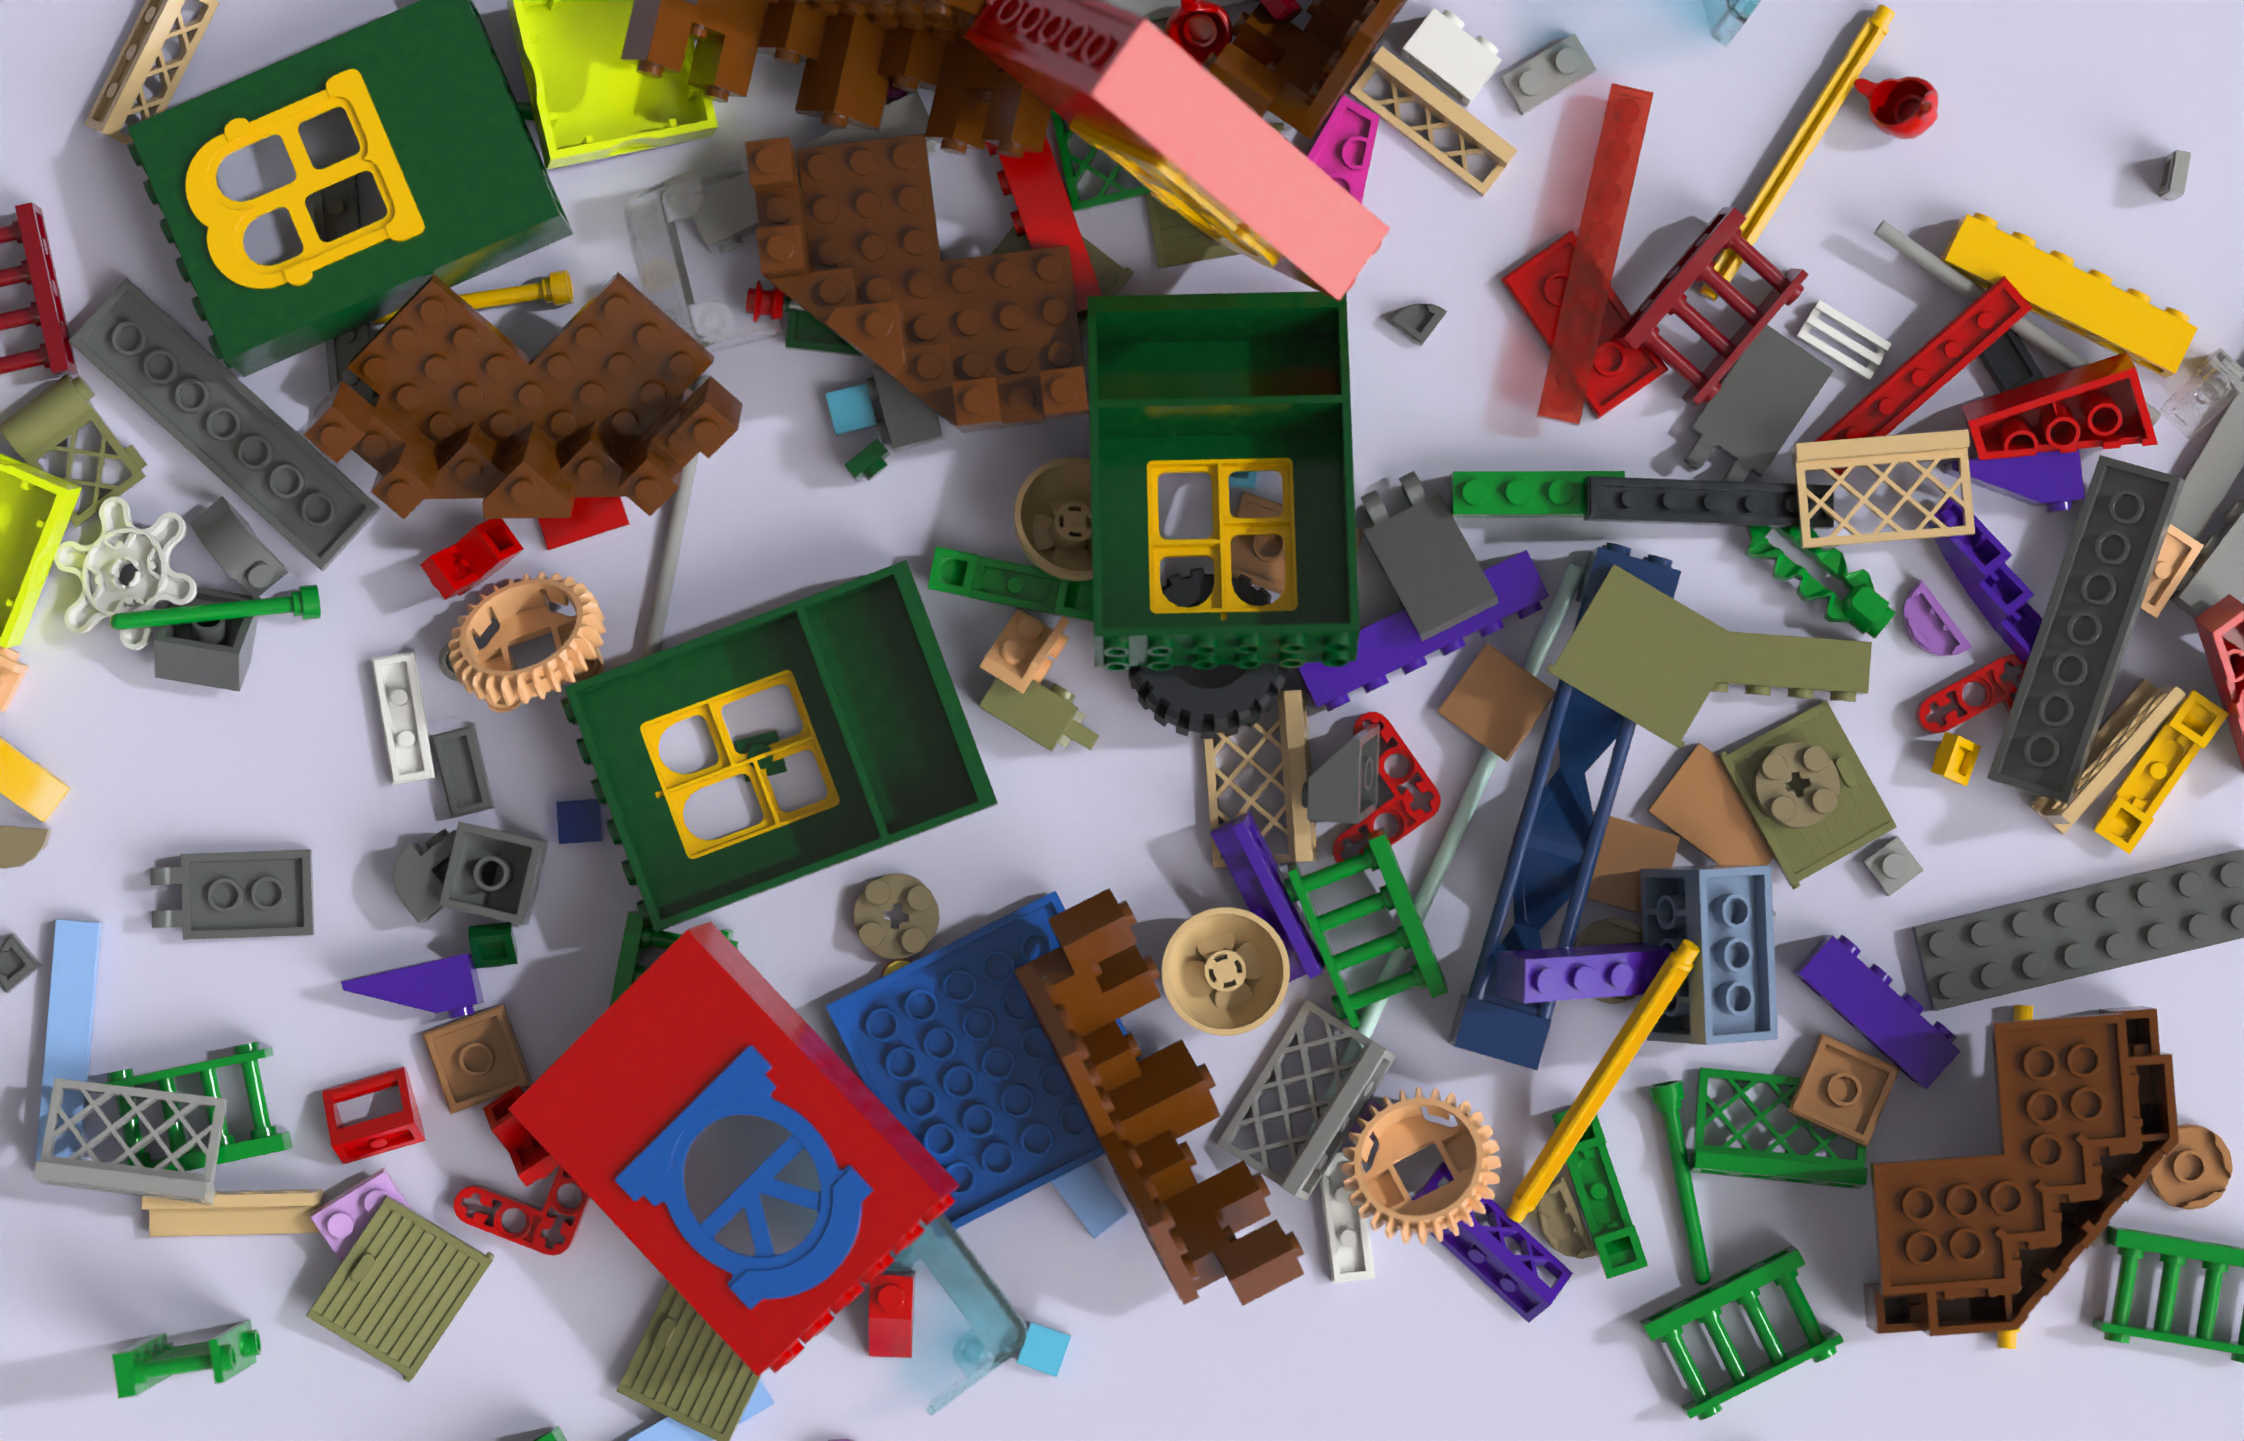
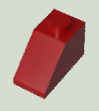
[869,1270,916,1358]

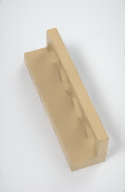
[84,0,220,146]
[1349,46,1518,196]
[142,1189,323,1237]

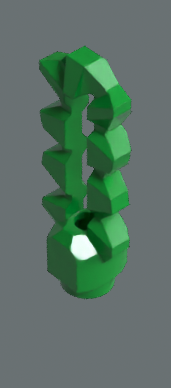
[1745,527,1896,639]

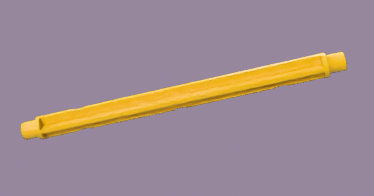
[1699,4,1895,302]
[1506,939,1700,1223]

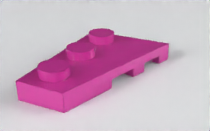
[1307,95,1380,204]

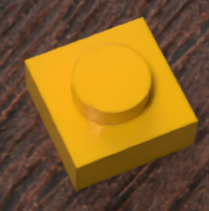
[1930,732,1981,786]

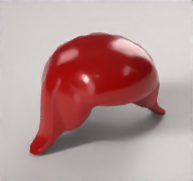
[1164,0,1232,67]
[1854,76,1938,139]

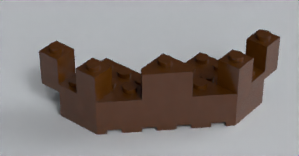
[621,0,1052,158]
[1202,0,1407,139]
[745,133,1089,433]
[303,272,743,520]
[1013,888,1304,1306]
[1863,1006,2179,1336]

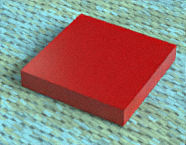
[538,497,630,550]

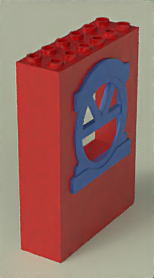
[508,921,960,1377]

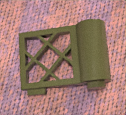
[0,374,148,527]

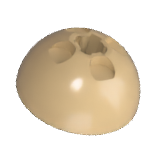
[1014,457,1093,581]
[1162,907,1290,1036]

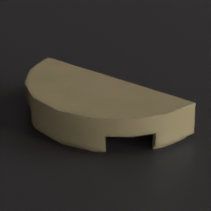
[0,825,52,868]
[1537,1176,1597,1259]

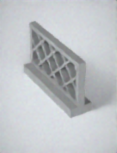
[1217,1000,1397,1202]
[33,1078,227,1205]

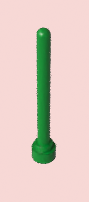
[110,584,321,630]
[1648,1080,1711,1285]

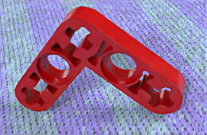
[1915,654,2028,734]
[1332,712,1441,863]
[454,1166,590,1256]

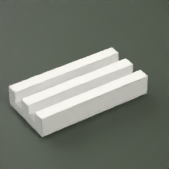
[1795,300,1892,381]

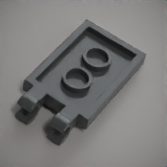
[1684,325,1834,482]
[1360,471,1499,641]
[150,849,314,940]

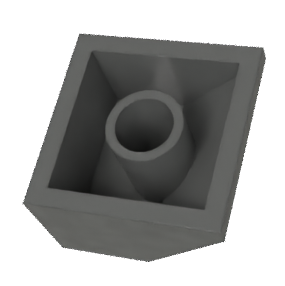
[154,587,261,692]
[1302,724,1380,824]
[439,822,549,925]

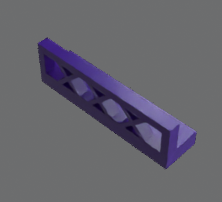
[1210,811,1325,982]
[1410,1161,1573,1323]

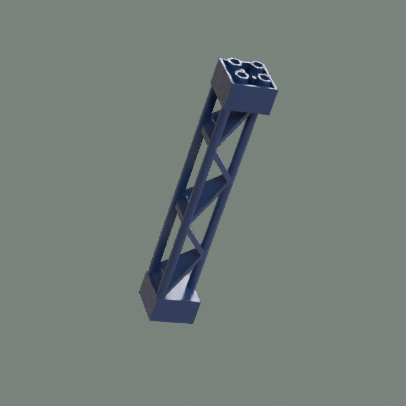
[1447,542,1681,1071]

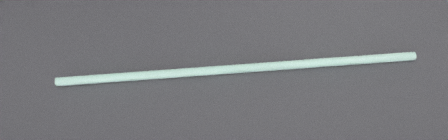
[1300,564,1585,1149]

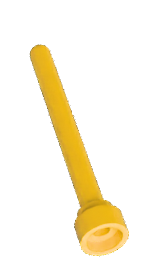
[372,270,574,324]

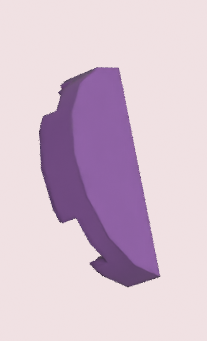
[1902,579,1973,656]

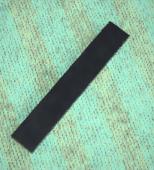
[1583,476,1834,529]

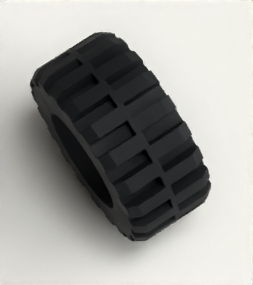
[1128,567,1288,739]

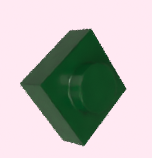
[845,438,890,481]
[735,730,787,782]
[468,922,518,968]

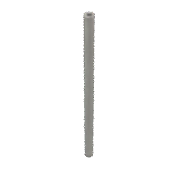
[1874,220,2162,426]
[641,376,708,658]

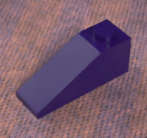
[1944,449,2085,513]
[341,953,484,1019]

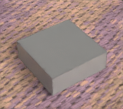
[2158,150,2191,200]

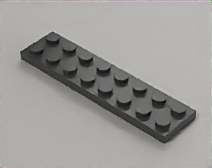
[69,278,381,571]
[1987,455,2185,805]
[1912,849,2244,1011]

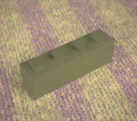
[1710,632,1872,702]

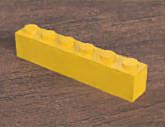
[1940,213,2198,378]

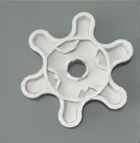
[54,496,197,650]

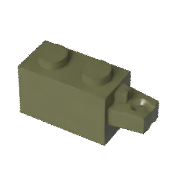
[979,678,1100,752]

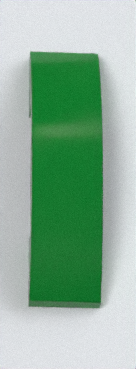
[927,546,1093,622]
[1552,1110,1648,1279]

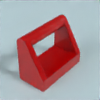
[322,1066,426,1164]

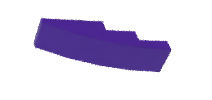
[1924,498,2043,662]

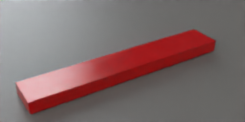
[1813,276,2033,476]

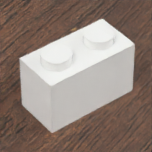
[1400,8,1502,107]

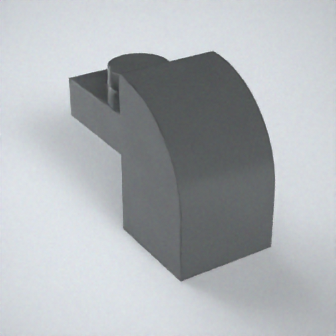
[190,496,288,599]
[393,828,457,923]

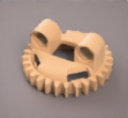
[448,572,606,712]
[1341,1087,1501,1245]

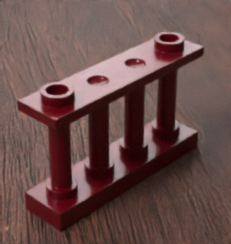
[0,202,78,377]
[1613,207,1809,406]

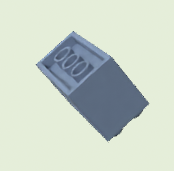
[1640,864,1778,1045]

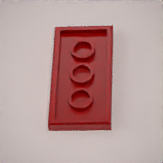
[1501,230,1669,419]

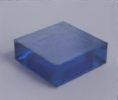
[556,799,603,844]

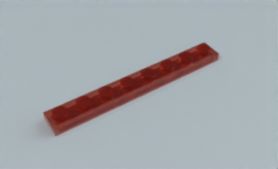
[1536,83,1654,426]

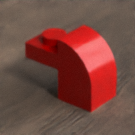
[420,519,524,600]
[483,1085,560,1187]

